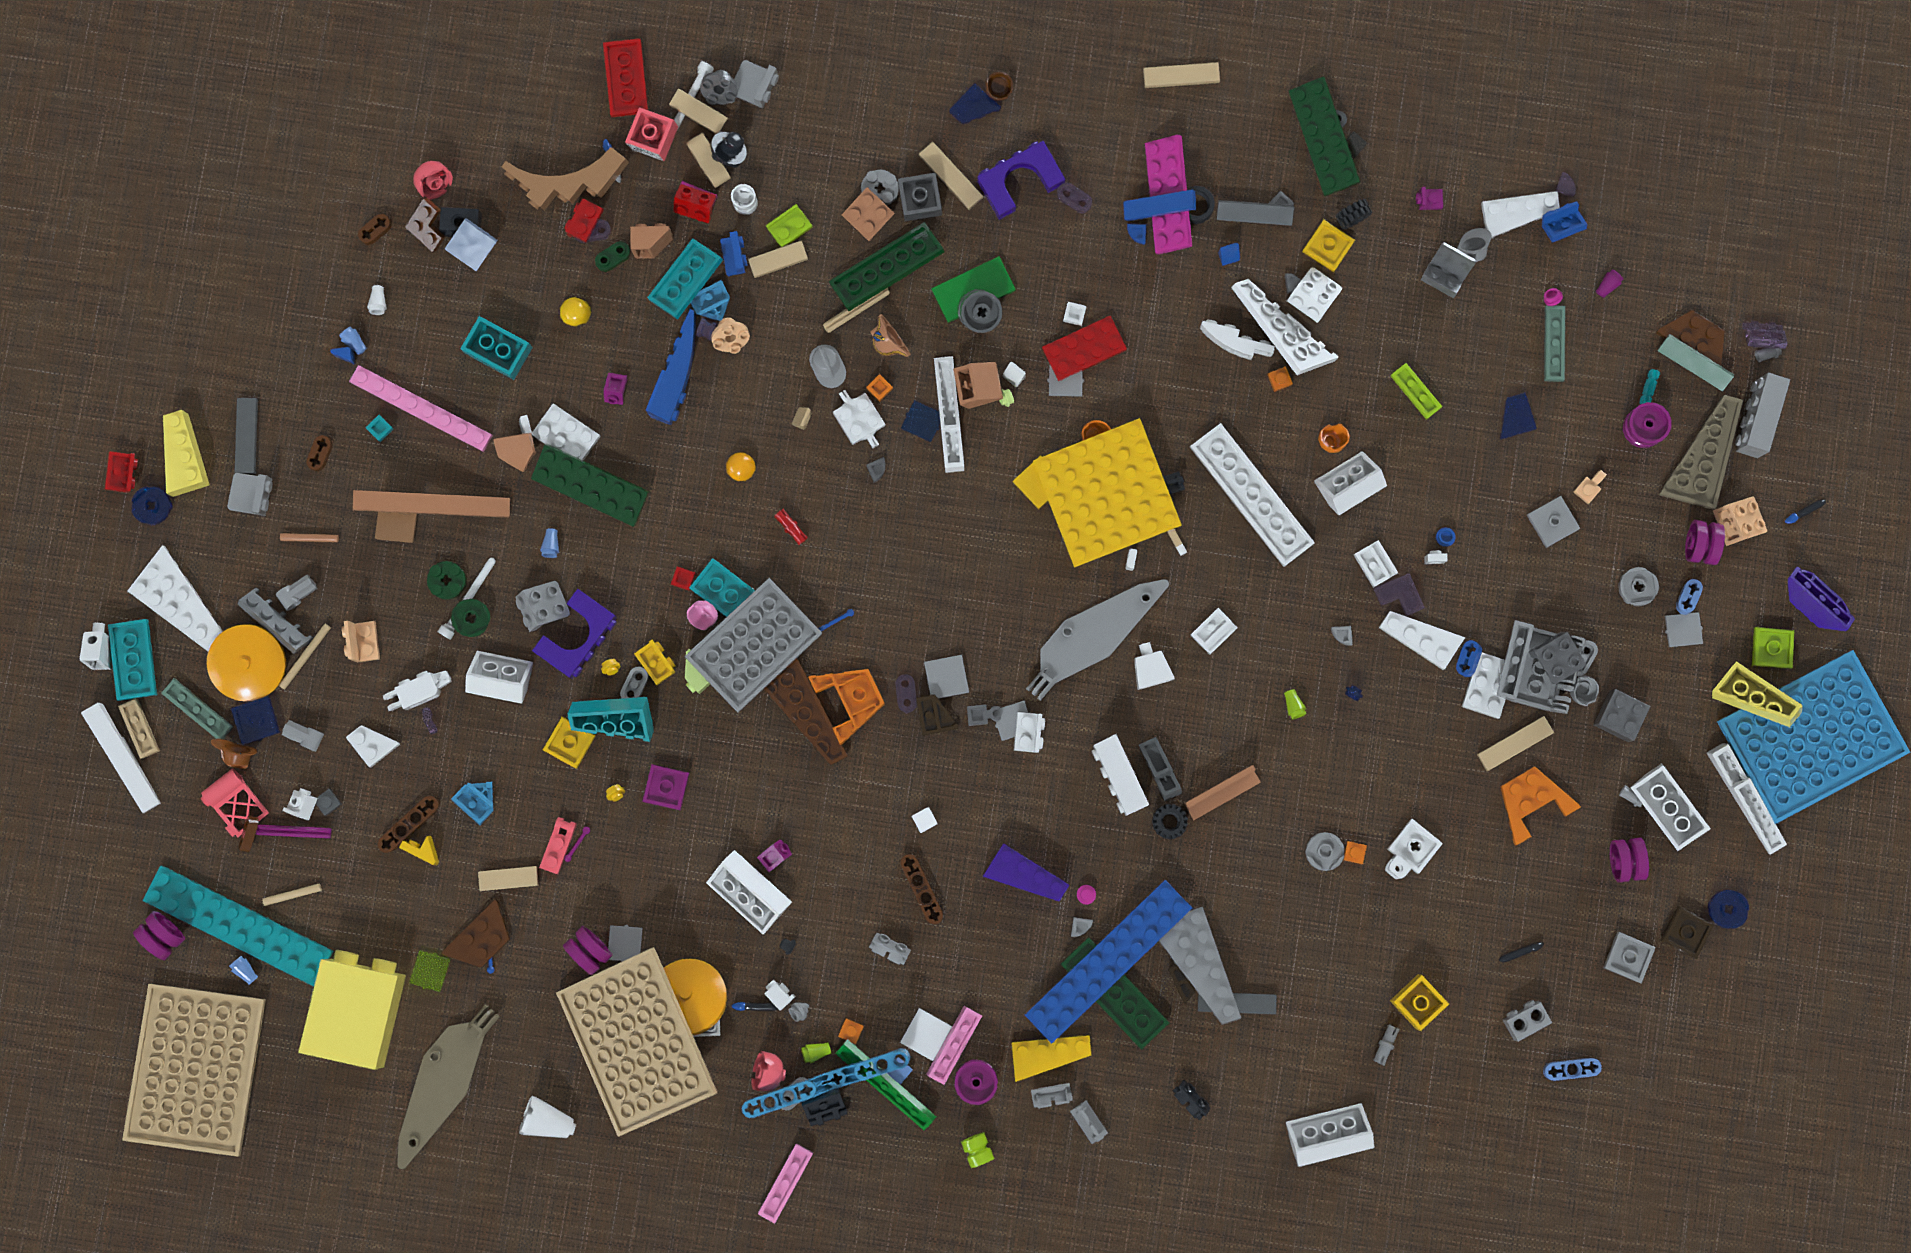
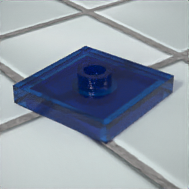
[231,696,280,745]

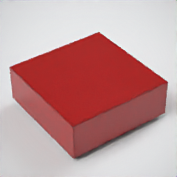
[671,566,696,591]

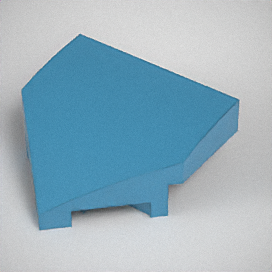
[691,280,730,321]
[451,782,493,825]

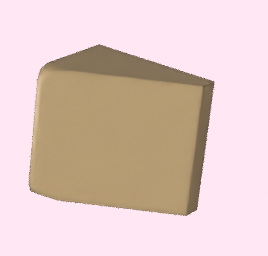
[792,407,812,430]

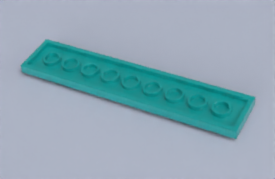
[143,866,333,986]

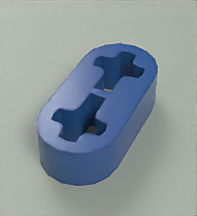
[1456,640,1482,677]

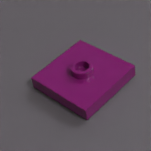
[642,764,690,811]

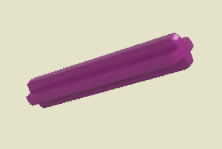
[255,825,332,838]

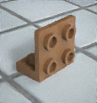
[375,512,417,543]

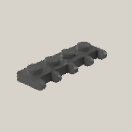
[238,588,314,654]

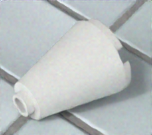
[519,1096,576,1138]

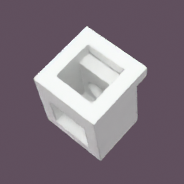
[283,788,318,820]
[764,980,796,1011]

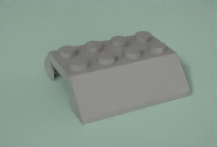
[1497,620,1585,714]

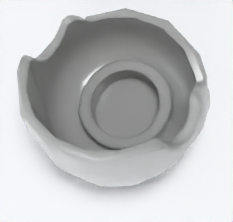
[1570,676,1599,706]

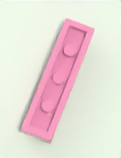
[926,1006,982,1084]
[758,1143,813,1223]

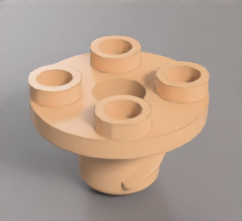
[711,318,750,354]

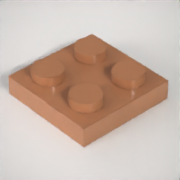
[842,187,895,241]

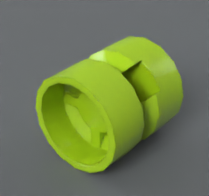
[961,1132,994,1168]

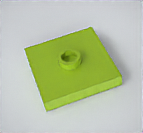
[1752,627,1794,669]

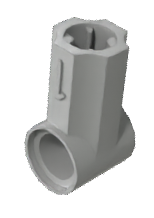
[276,575,318,611]
[282,720,324,752]

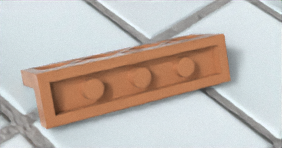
[1184,765,1261,820]

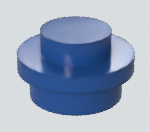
[1436,527,1455,547]

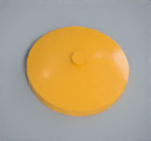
[207,624,286,701]
[663,959,727,1036]

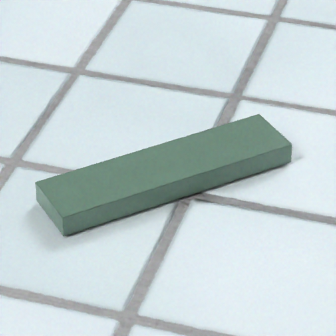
[1544,305,1565,382]
[1658,334,1734,391]
[161,678,233,739]

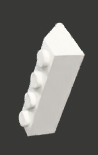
[1092,734,1149,816]
[1631,763,1710,851]
[706,850,792,935]
[1286,1103,1374,1167]

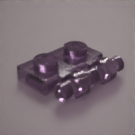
[1742,321,1788,349]

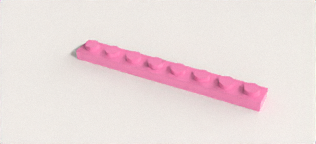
[349,365,493,452]

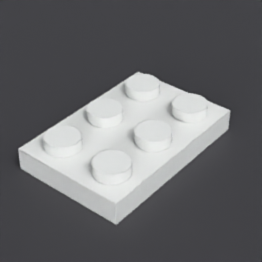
[532,404,601,461]
[1461,653,1506,719]

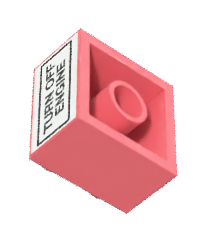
[625,108,678,161]

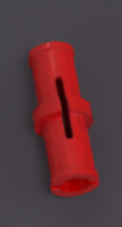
[774,509,808,545]

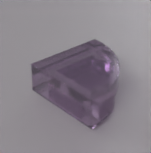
[1555,172,1576,197]
[422,707,438,734]

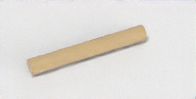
[262,883,322,906]

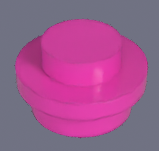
[1544,288,1563,306]
[1077,885,1096,904]

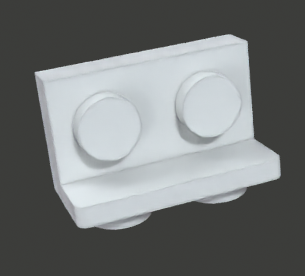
[1014,712,1045,753]

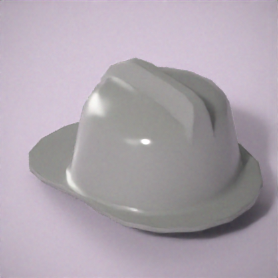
[1457,228,1492,265]
[809,345,846,388]

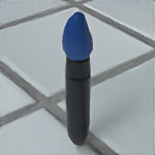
[1785,499,1826,524]
[732,1002,778,1011]

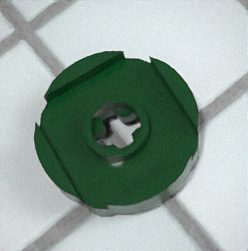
[427,561,467,600]
[451,599,490,637]

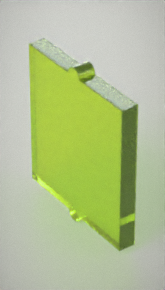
[409,950,450,992]

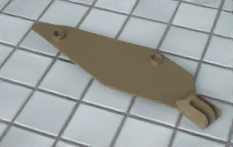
[397,1004,500,1169]

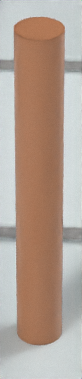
[280,533,339,542]

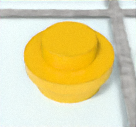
[601,659,620,675]
[606,784,625,801]

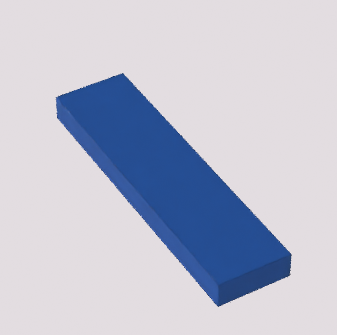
[1124,190,1196,221]

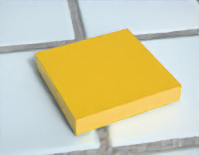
[1302,220,1355,272]
[1013,455,1048,510]
[543,717,596,769]

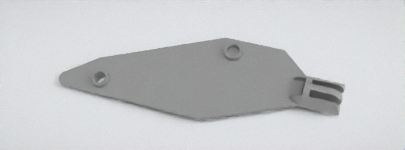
[1026,579,1169,701]

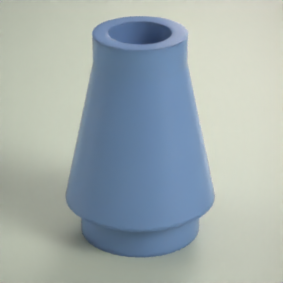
[339,326,367,355]
[540,529,559,558]
[229,956,258,985]

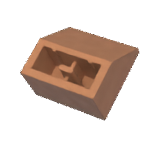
[631,223,673,259]
[953,362,1003,409]

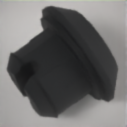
[779,938,796,955]

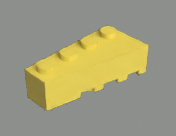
[163,410,210,497]
[1712,662,1803,727]

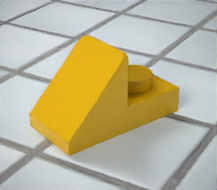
[399,836,439,865]

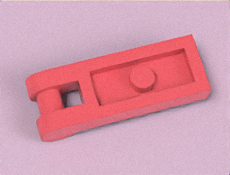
[539,817,577,874]

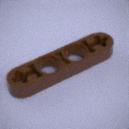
[378,796,440,853]
[901,854,943,924]

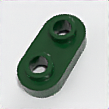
[595,242,631,272]

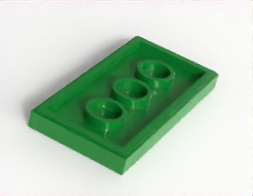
[931,256,1016,323]

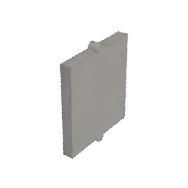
[1047,365,1084,397]
[1665,612,1703,647]
[993,701,1028,741]
[608,925,643,962]

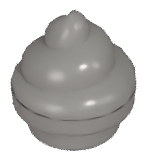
[789,1002,809,1022]

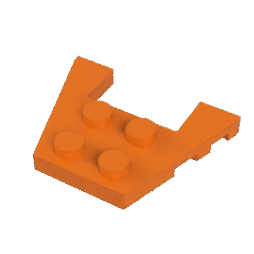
[808,669,885,745]
[1500,767,1581,845]

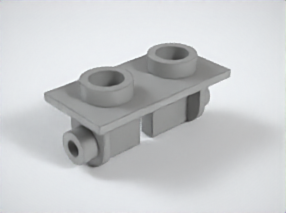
[869,933,911,965]
[1031,1083,1073,1109]
[1070,1101,1108,1144]

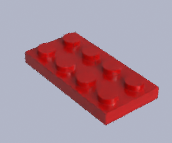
[603,39,648,117]
[1042,315,1127,382]

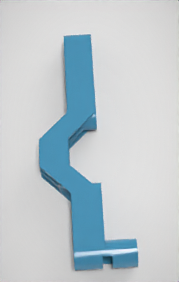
[742,1048,910,1118]

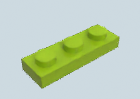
[1391,363,1442,420]

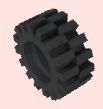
[1335,199,1373,230]
[1152,804,1188,839]

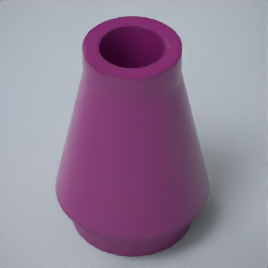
[1596,269,1623,298]

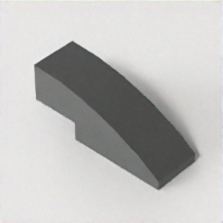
[1139,737,1182,801]

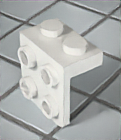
[1287,268,1342,323]

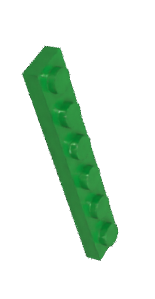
[835,1039,936,1130]

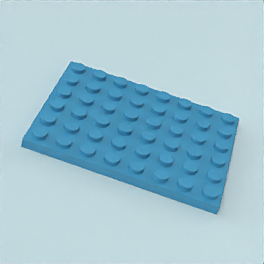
[1717,650,1910,824]

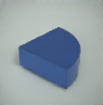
[1127,224,1146,244]

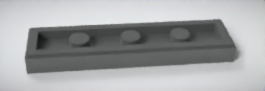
[1216,200,1294,226]
[235,398,258,474]
[1198,993,1277,1014]

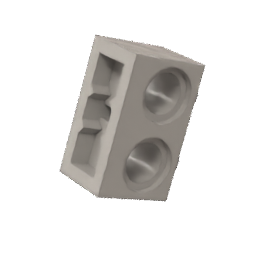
[1503,1000,1552,1042]

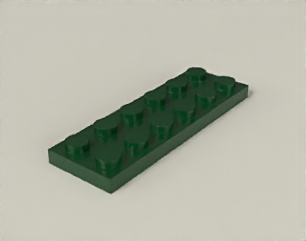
[1289,76,1361,197]
[829,222,945,312]
[531,444,650,527]
[1061,937,1169,1050]

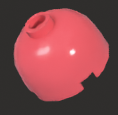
[413,161,453,200]
[751,1051,786,1092]

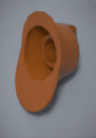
[211,739,257,769]

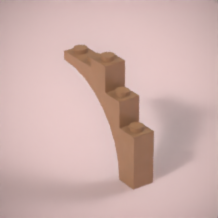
[501,147,629,211]

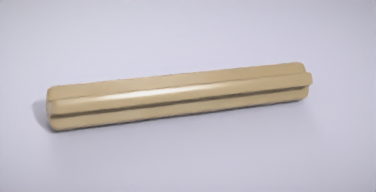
[823,288,890,333]

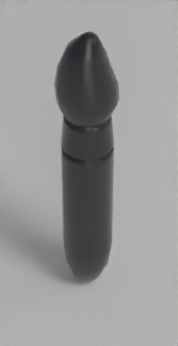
[1499,942,1544,962]

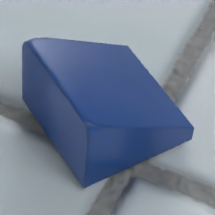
[1218,243,1240,265]
[330,347,355,364]

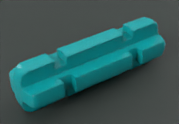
[1639,369,1660,404]

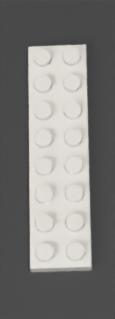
[1190,423,1315,567]

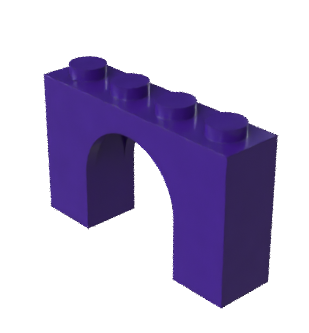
[977,141,1065,220]
[532,589,617,679]

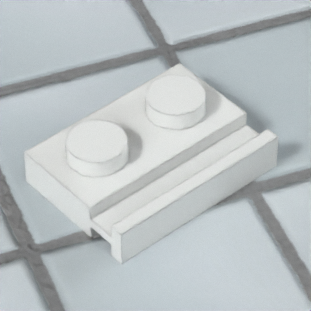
[1354,540,1398,588]
[1191,608,1238,655]

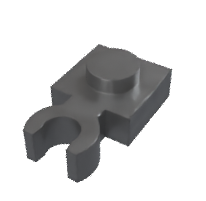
[967,705,1001,726]

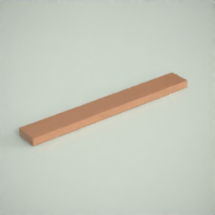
[352,490,510,518]

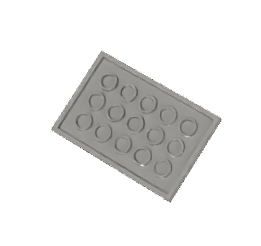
[685,578,822,713]

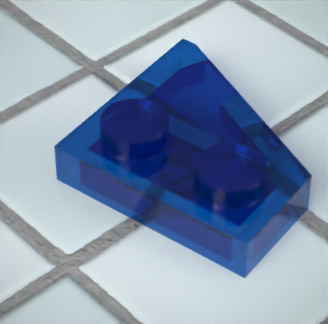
[949,83,1001,124]
[1500,393,1537,440]

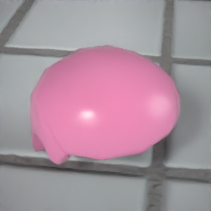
[687,601,718,630]

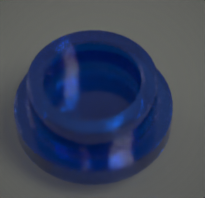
[1345,684,1364,701]

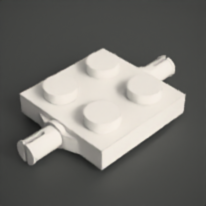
[833,390,885,448]

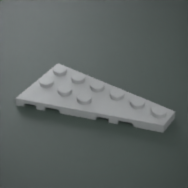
[1159,907,1241,1025]

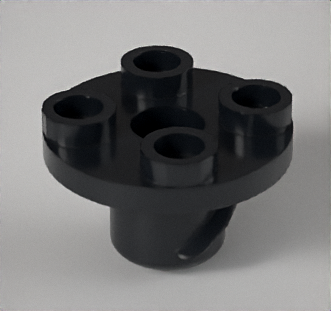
[710,132,747,168]

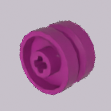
[1623,402,1671,448]
[1685,520,1725,565]
[1609,838,1649,882]
[133,911,185,960]
[563,926,613,975]
[955,1059,998,1105]

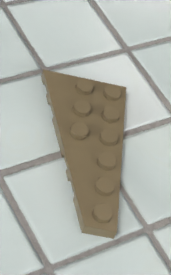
[1658,395,1743,510]

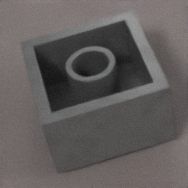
[898,173,942,221]
[1594,689,1650,742]

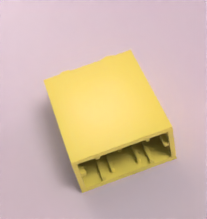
[298,950,406,1070]

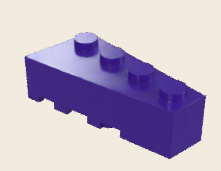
[983,843,1069,901]

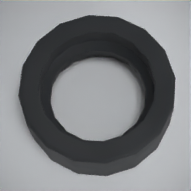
[1187,186,1215,224]

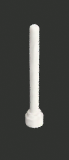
[674,61,714,130]
[437,558,495,640]

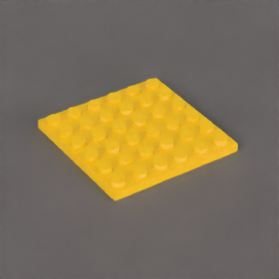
[1033,418,1182,567]

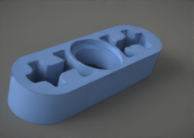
[1543,1058,1602,1081]

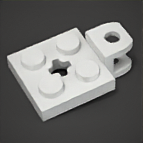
[1385,819,1443,879]

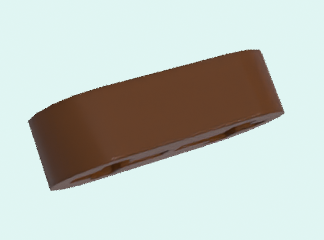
[358,214,392,245]
[306,435,333,471]
[239,816,258,852]

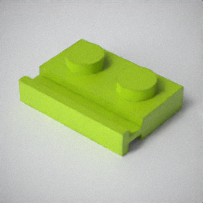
[766,204,813,248]

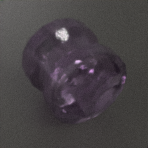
[696,318,717,341]

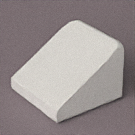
[1003,362,1026,387]
[912,807,937,833]

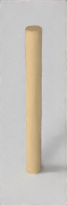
[279,624,331,690]

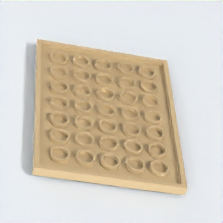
[556,947,717,1137]
[122,984,266,1156]

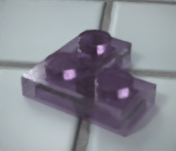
[1373,573,1425,616]

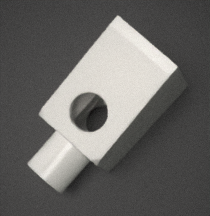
[80,623,112,670]
[1134,642,1174,690]

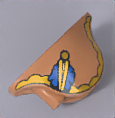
[870,314,911,357]

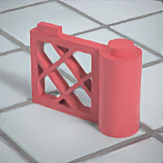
[201,768,269,837]

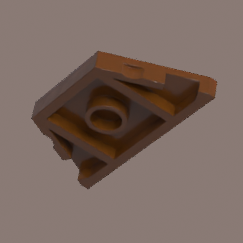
[1656,310,1724,366]
[442,899,510,968]

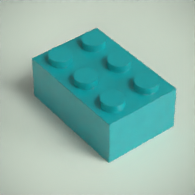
[460,316,533,380]

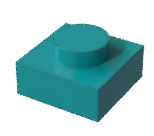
[366,415,393,442]

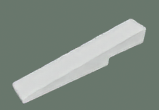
[934,356,964,473]
[81,703,161,813]
[1707,743,1787,854]

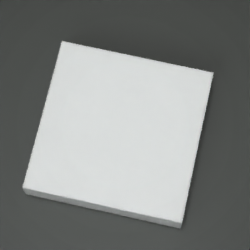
[900,1008,952,1061]

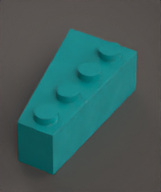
[567,697,654,742]

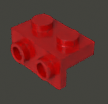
[673,184,716,224]
[565,199,604,243]
[104,451,138,493]

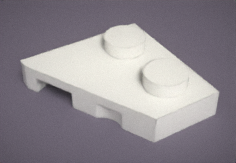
[346,725,400,768]

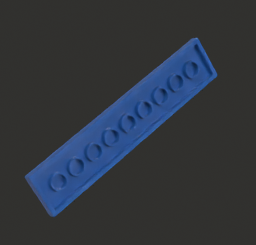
[1025,880,1192,1044]

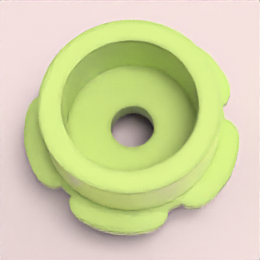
[999,389,1014,407]

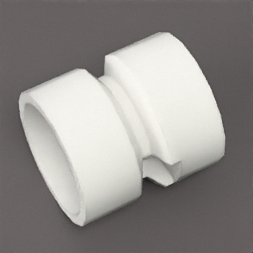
[731,184,757,215]

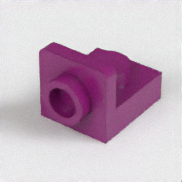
[1416,187,1443,210]
[603,373,627,405]
[757,840,792,872]

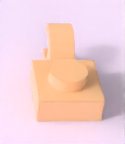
[1573,470,1607,504]

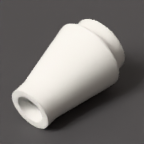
[367,285,387,315]

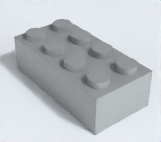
[1735,373,1790,458]

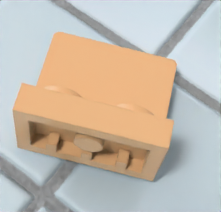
[1713,497,1767,546]
[342,621,380,663]

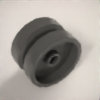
[957,289,1002,333]

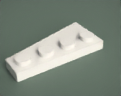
[1481,191,1560,238]
[1379,611,1465,670]

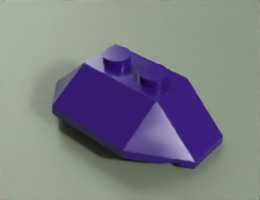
[1787,567,1855,631]

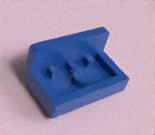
[1542,201,1587,243]
[720,231,748,276]

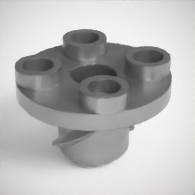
[700,70,738,105]

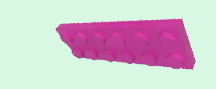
[1145,135,1192,254]

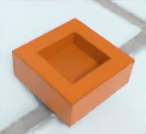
[1267,366,1293,392]
[866,374,893,402]
[1343,841,1367,864]
[838,1018,864,1044]

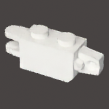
[383,671,452,711]

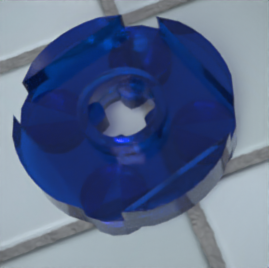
[131,487,172,525]
[1708,890,1749,929]

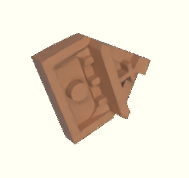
[493,432,537,472]

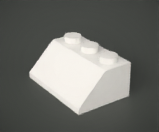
[1314,451,1387,515]
[466,651,533,704]

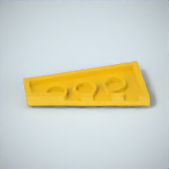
[1012,1035,1091,1082]

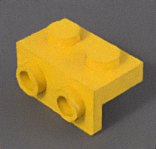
[634,640,676,685]

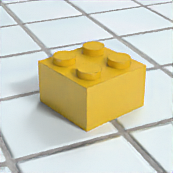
[1390,974,1449,1031]

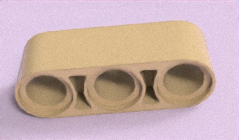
[686,133,731,188]

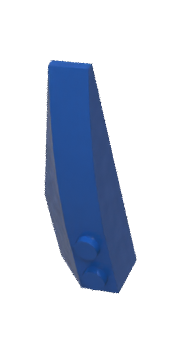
[646,309,696,425]

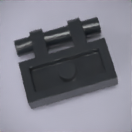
[801,1088,848,1127]

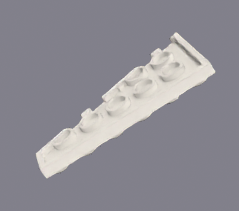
[1232,279,1338,375]
[128,545,223,651]

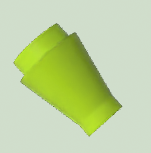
[1284,689,1306,719]
[801,1042,831,1064]

